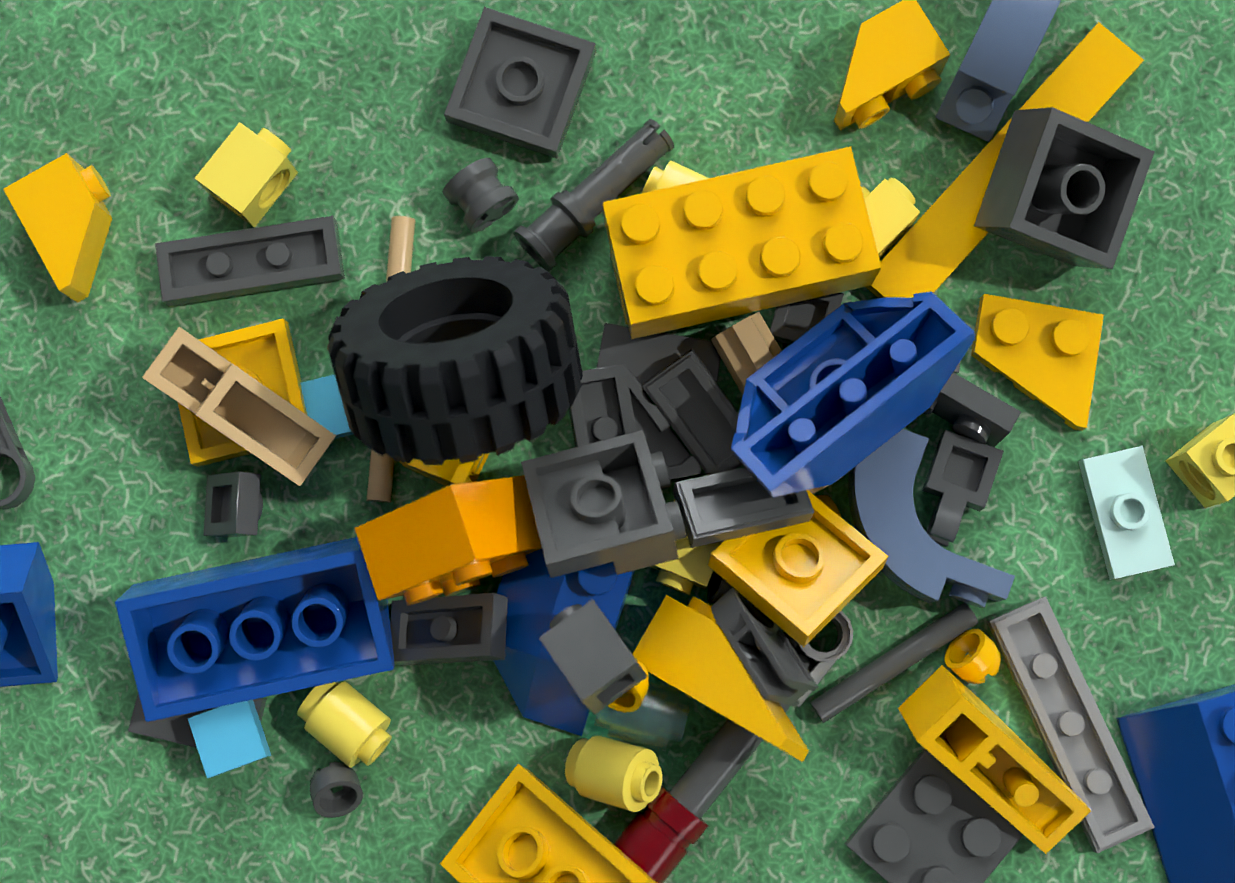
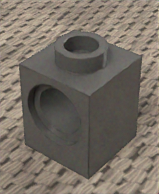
[539,599,648,714]

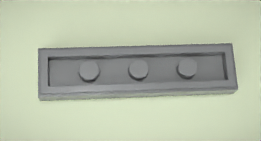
[987,596,1155,853]

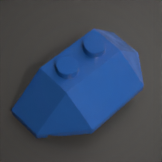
[731,291,975,497]
[493,549,635,736]

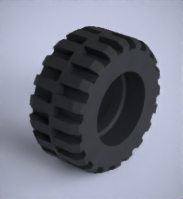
[327,256,583,465]

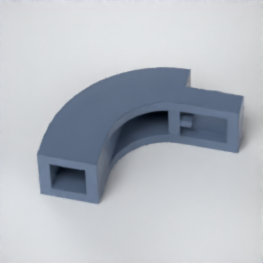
[935,0,1061,142]
[848,429,1015,608]

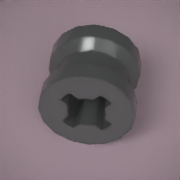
[443,158,519,233]

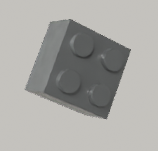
[974,107,1155,269]

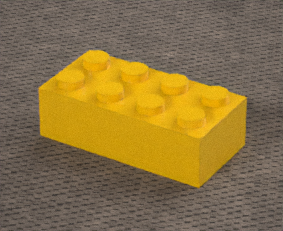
[602,147,882,339]

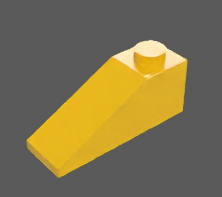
[632,595,809,762]
[898,665,1091,854]

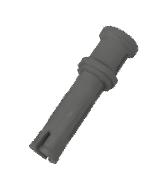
[513,119,674,272]

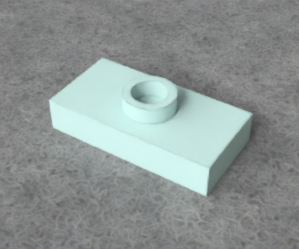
[1078,446,1175,580]

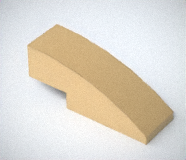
[142,327,336,486]

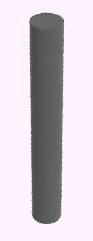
[810,603,978,723]

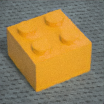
[355,475,542,605]

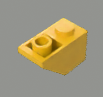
[834,0,950,130]

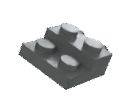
[521,430,686,578]

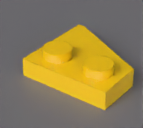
[971,294,1104,431]

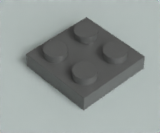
[444,7,596,159]
[844,749,1023,883]

